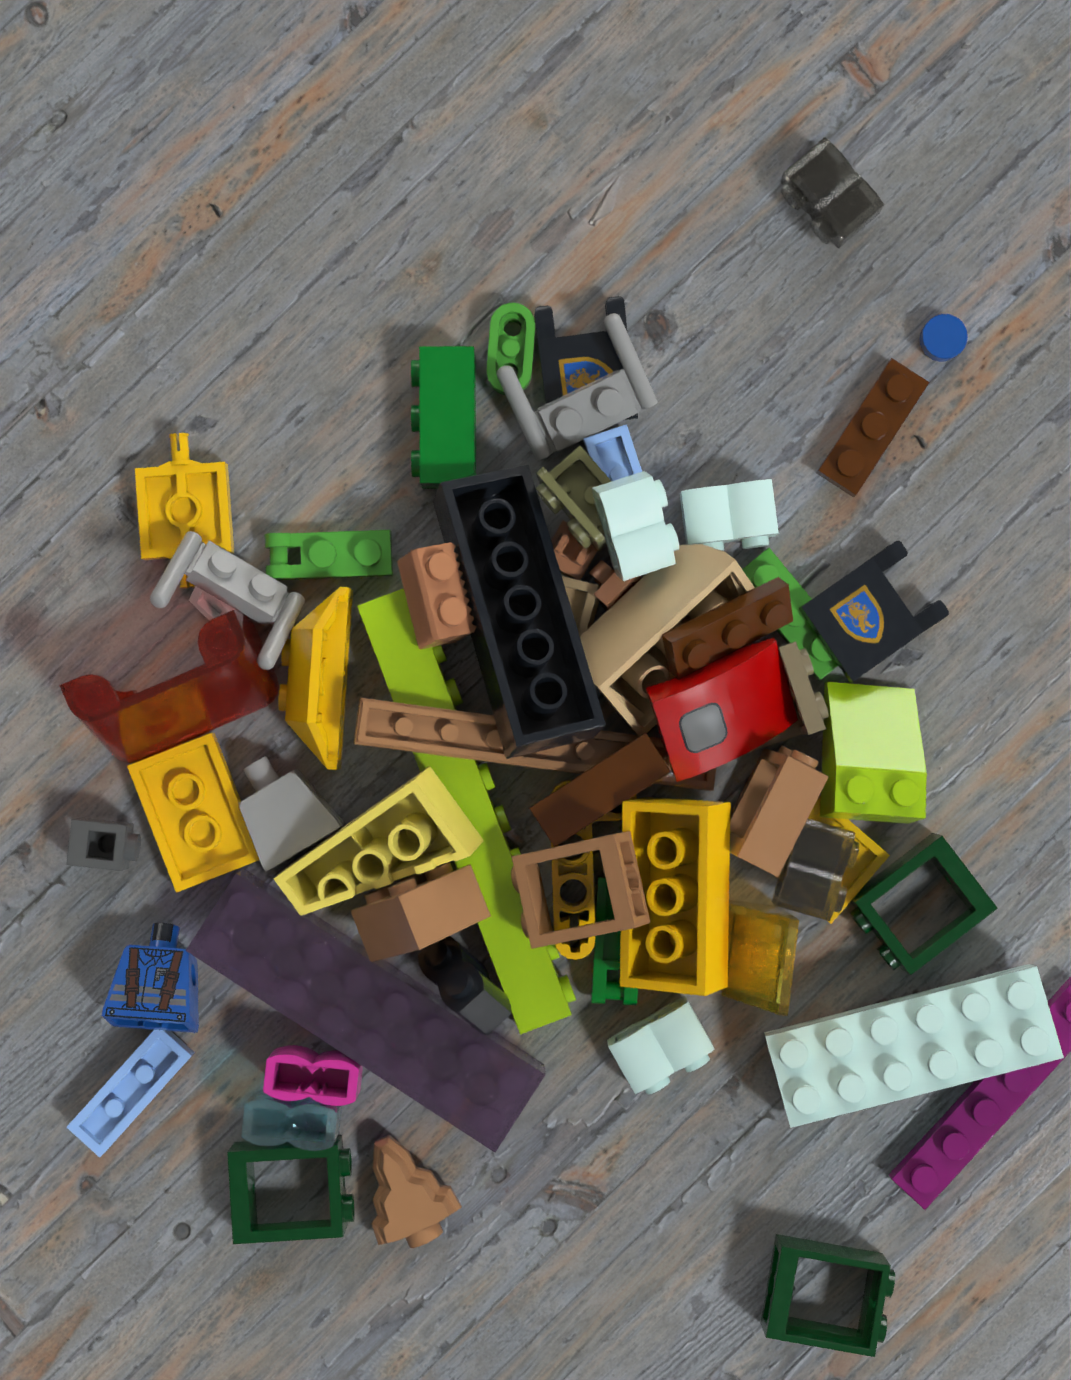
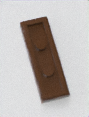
[529,733,671,847]

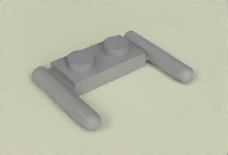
[496,313,658,460]
[150,531,305,670]

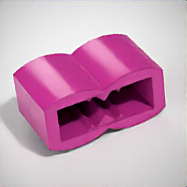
[263,1045,364,1106]

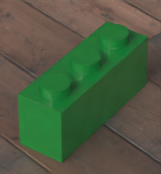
[411,346,476,489]

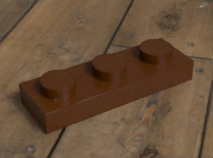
[816,358,930,497]
[662,577,793,680]

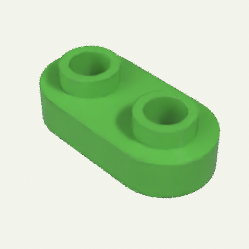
[487,303,535,395]

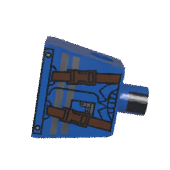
[102,923,199,1033]

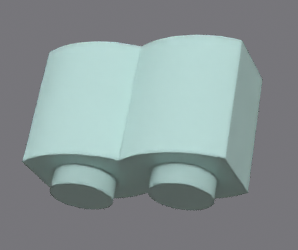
[592,471,679,581]
[680,479,779,551]
[607,996,715,1095]

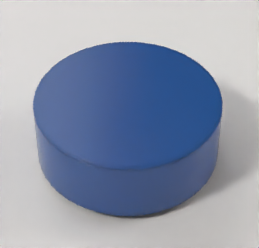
[919,314,968,362]

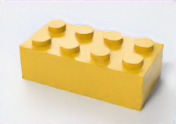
[620,797,731,996]

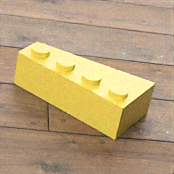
[273,766,484,916]

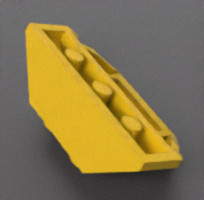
[278,587,353,770]

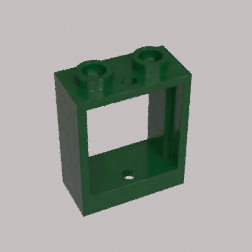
[849,833,998,975]
[227,1135,355,1244]
[760,1234,895,1357]

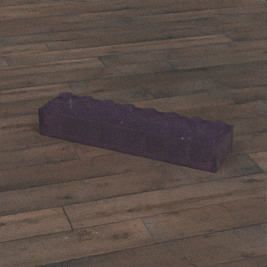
[186,869,546,1152]

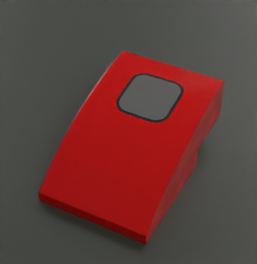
[646,637,798,782]

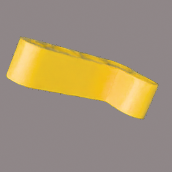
[551,779,637,960]

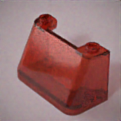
[59,610,279,763]

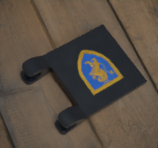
[534,296,638,420]
[799,541,949,683]

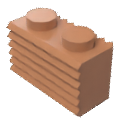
[397,542,476,649]

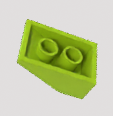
[820,682,927,824]

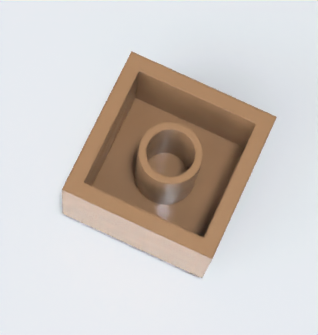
[351,862,491,962]

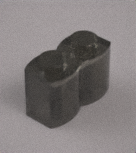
[780,137,884,248]
[772,818,859,921]

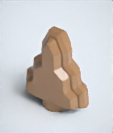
[371,1135,462,1248]

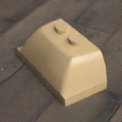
[580,544,755,736]

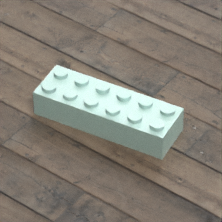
[764,964,1064,1128]

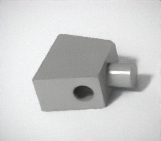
[238,756,345,872]

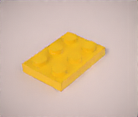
[127,733,260,893]

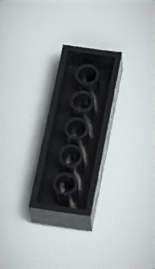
[433,465,606,759]

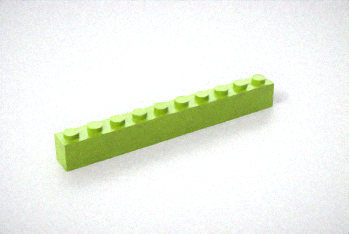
[357,588,577,1035]

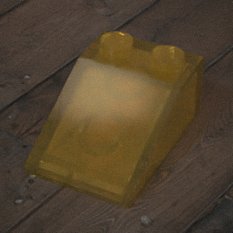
[718,900,799,1016]

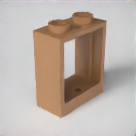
[730,746,829,877]
[511,831,650,949]

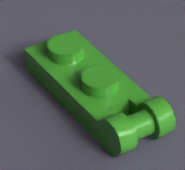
[264,530,393,580]

